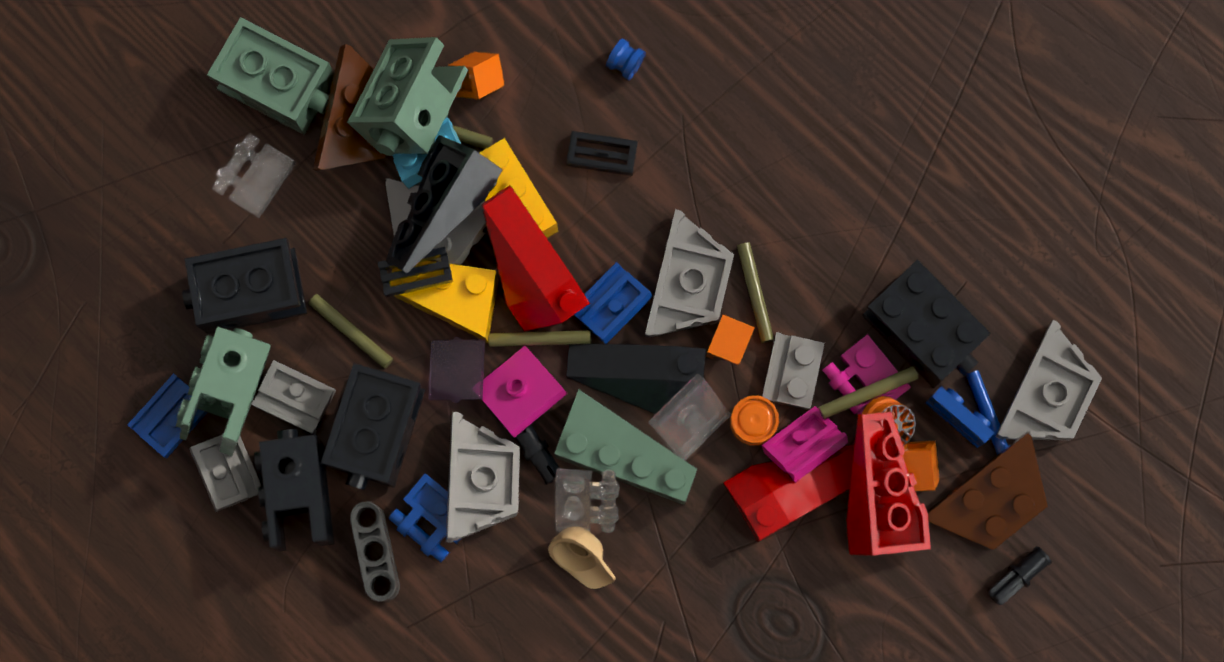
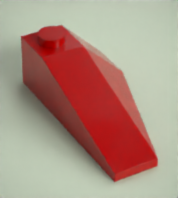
[481,185,590,332]
[847,412,931,556]
[723,444,855,542]

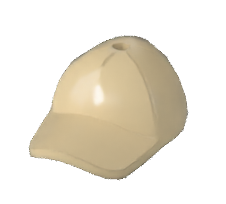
[548,526,616,589]

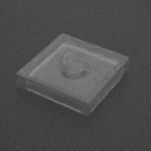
[648,374,731,461]

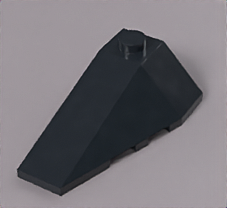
[385,135,503,273]
[566,344,706,422]

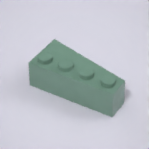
[554,389,697,505]

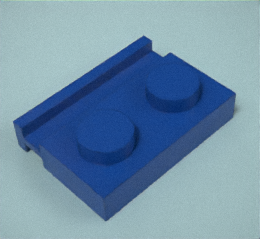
[573,262,653,344]
[128,373,208,459]
[925,387,994,448]

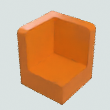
[448,52,504,99]
[706,315,755,365]
[903,441,939,491]

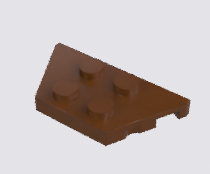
[313,44,385,171]
[927,431,1048,550]

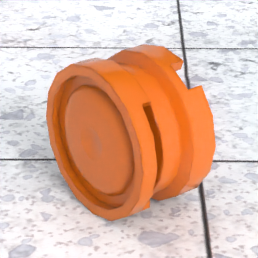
[730,395,779,446]

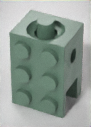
[207,17,334,135]
[347,37,468,156]
[176,327,271,456]

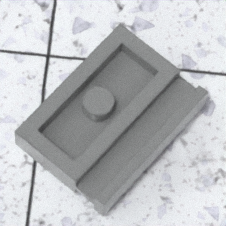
[762,332,825,410]
[251,360,336,435]
[190,434,261,512]

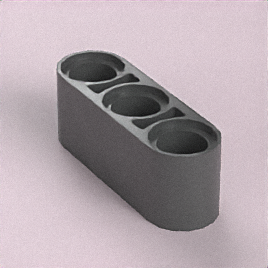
[350,502,400,602]

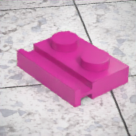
[762,406,848,483]

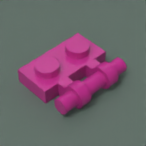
[822,334,911,415]

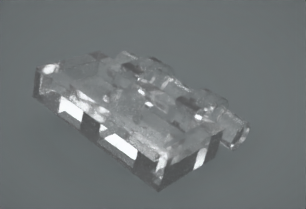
[211,133,296,219]
[555,468,619,533]

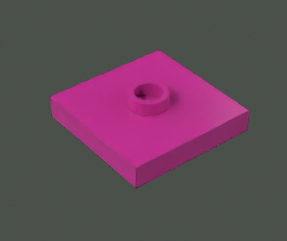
[473,346,567,438]

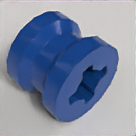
[606,38,646,80]

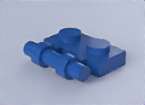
[388,473,462,563]

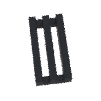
[566,131,638,176]
[378,247,453,297]

